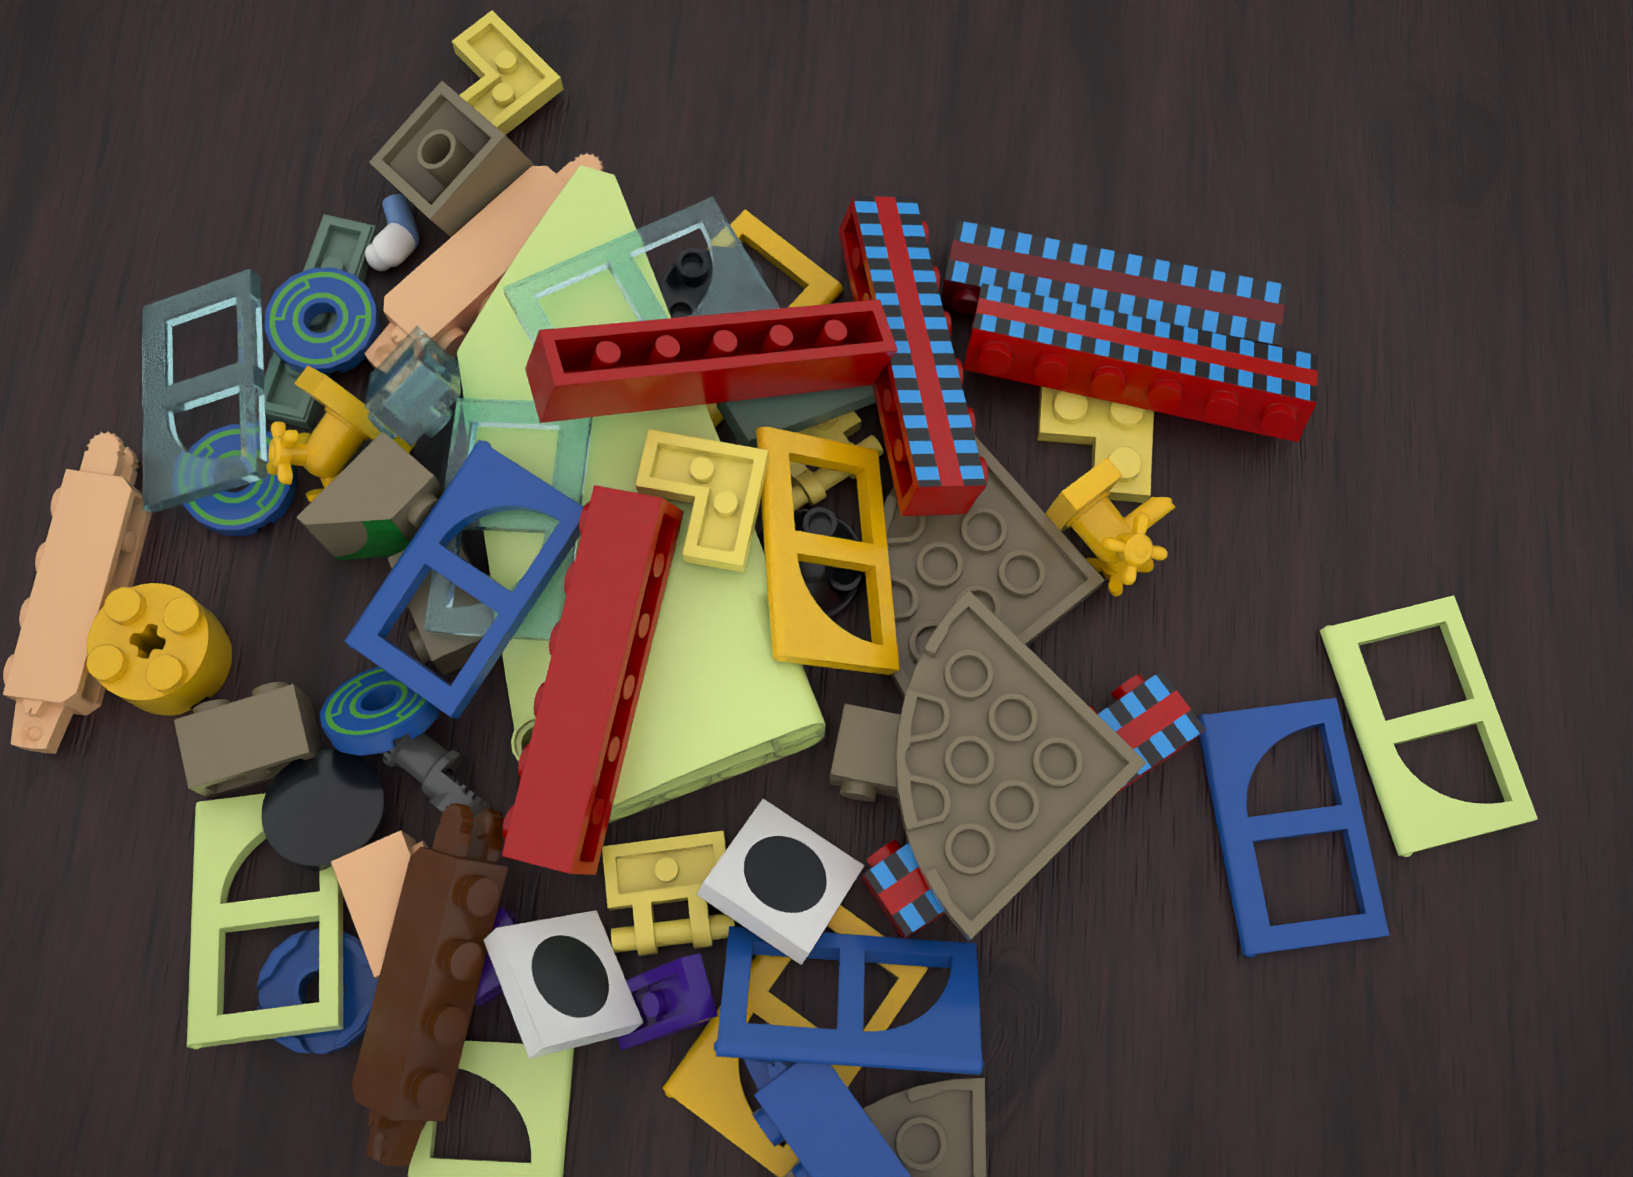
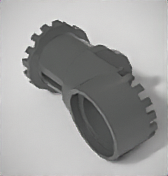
[382,732,493,822]

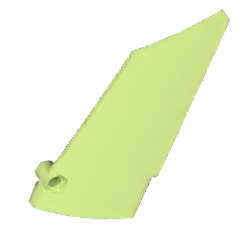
[457,165,826,824]

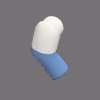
[365,194,419,271]

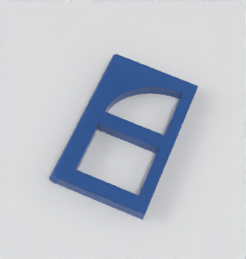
[344,440,583,719]
[1197,698,1390,958]
[714,926,984,1075]

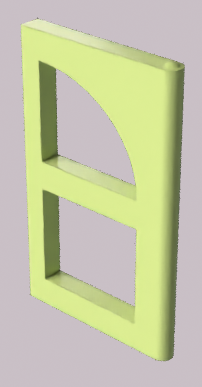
[1320,595,1538,857]
[187,793,343,1049]
[408,1041,574,1177]

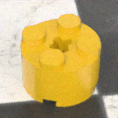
[86,583,232,716]

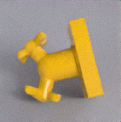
[265,366,416,503]
[1045,457,1175,597]

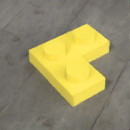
[451,10,564,135]
[1037,387,1154,503]
[635,429,769,573]

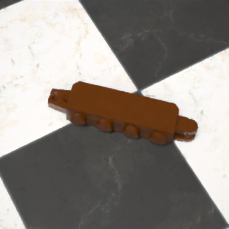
[352,803,508,1166]

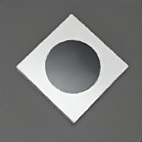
[697,799,864,965]
[484,910,643,1059]

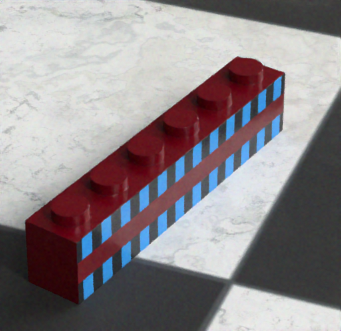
[941,220,1288,347]

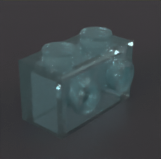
[364,326,460,446]

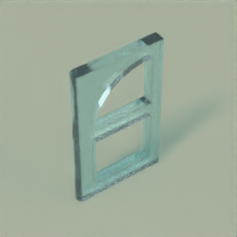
[504,197,779,345]
[142,269,267,512]
[424,398,593,641]

